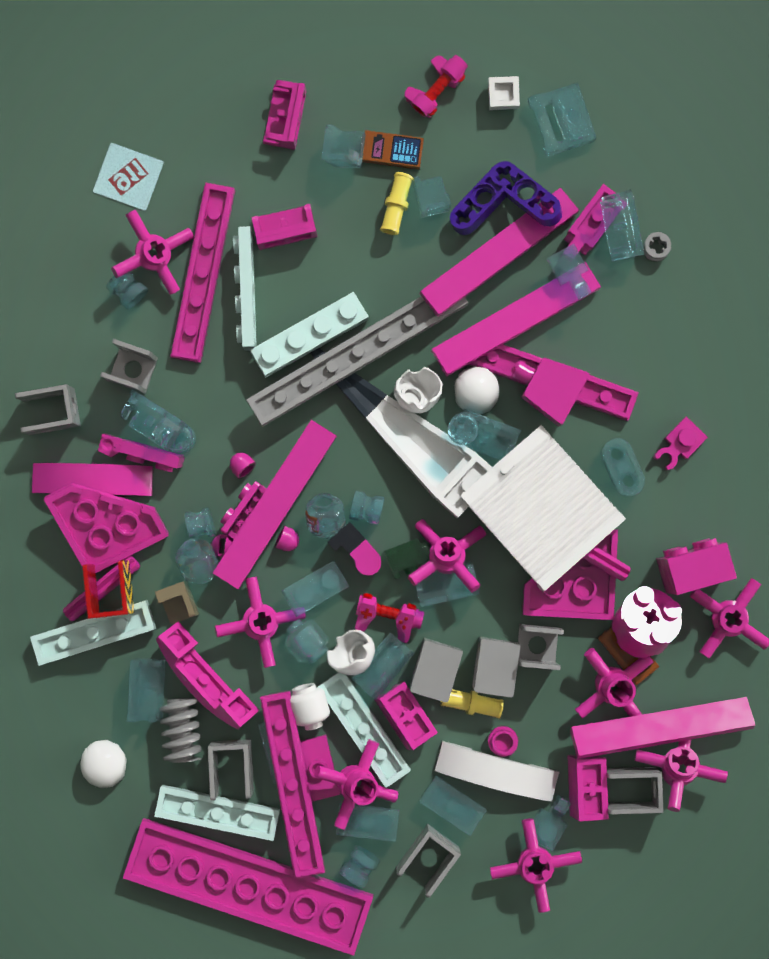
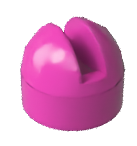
[230,453,256,479]
[275,525,299,551]
[211,534,234,558]

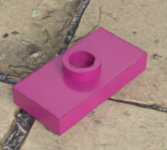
[300,734,341,802]

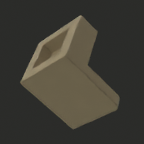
[155,581,199,624]

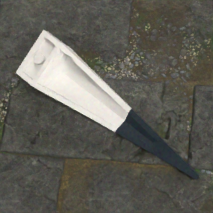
[310,348,492,518]

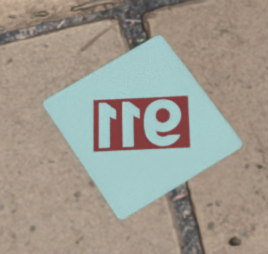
[93,143,164,210]

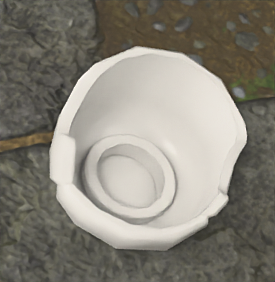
[454,366,499,415]
[394,367,443,413]
[327,630,375,676]
[80,740,127,788]

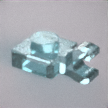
[546,244,591,300]
[534,794,571,851]

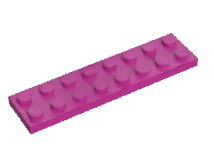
[123,818,373,956]

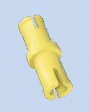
[380,172,413,235]
[440,689,504,719]

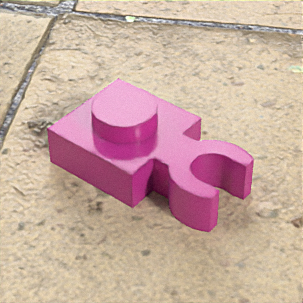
[653,416,708,470]

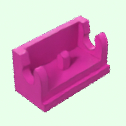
[263,80,307,150]
[251,204,317,250]
[374,681,438,750]
[567,755,609,821]

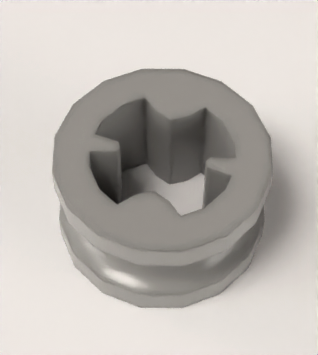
[643,232,671,262]

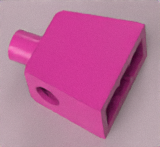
[512,358,590,427]

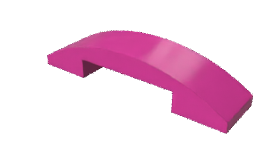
[32,463,153,496]
[156,621,259,729]

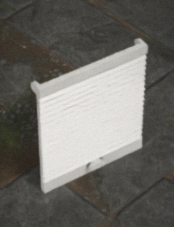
[460,425,626,592]

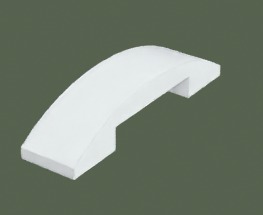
[435,741,559,802]

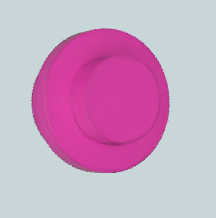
[488,726,518,757]

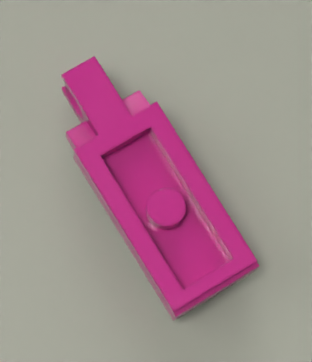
[560,184,627,264]
[98,434,185,472]

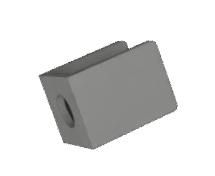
[100,339,158,394]
[15,384,81,435]
[518,624,564,670]
[472,637,521,698]
[410,638,463,702]
[208,739,254,800]
[607,767,664,814]
[396,823,461,898]

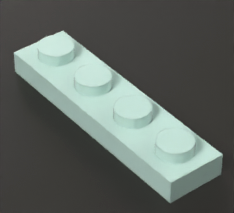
[233,226,257,351]
[250,292,369,378]
[30,600,156,666]
[318,672,411,788]
[154,785,280,841]

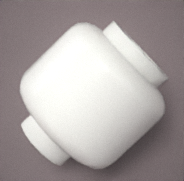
[290,683,330,730]

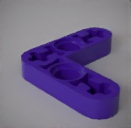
[450,161,563,235]

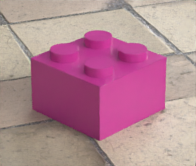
[656,538,737,595]

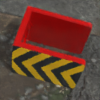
[82,560,135,619]

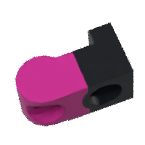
[328,522,382,576]

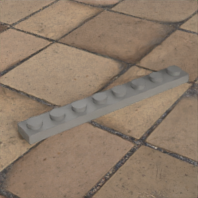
[246,296,468,427]

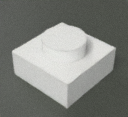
[488,76,520,110]

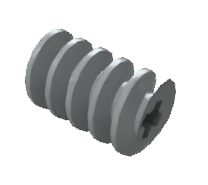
[159,698,202,763]

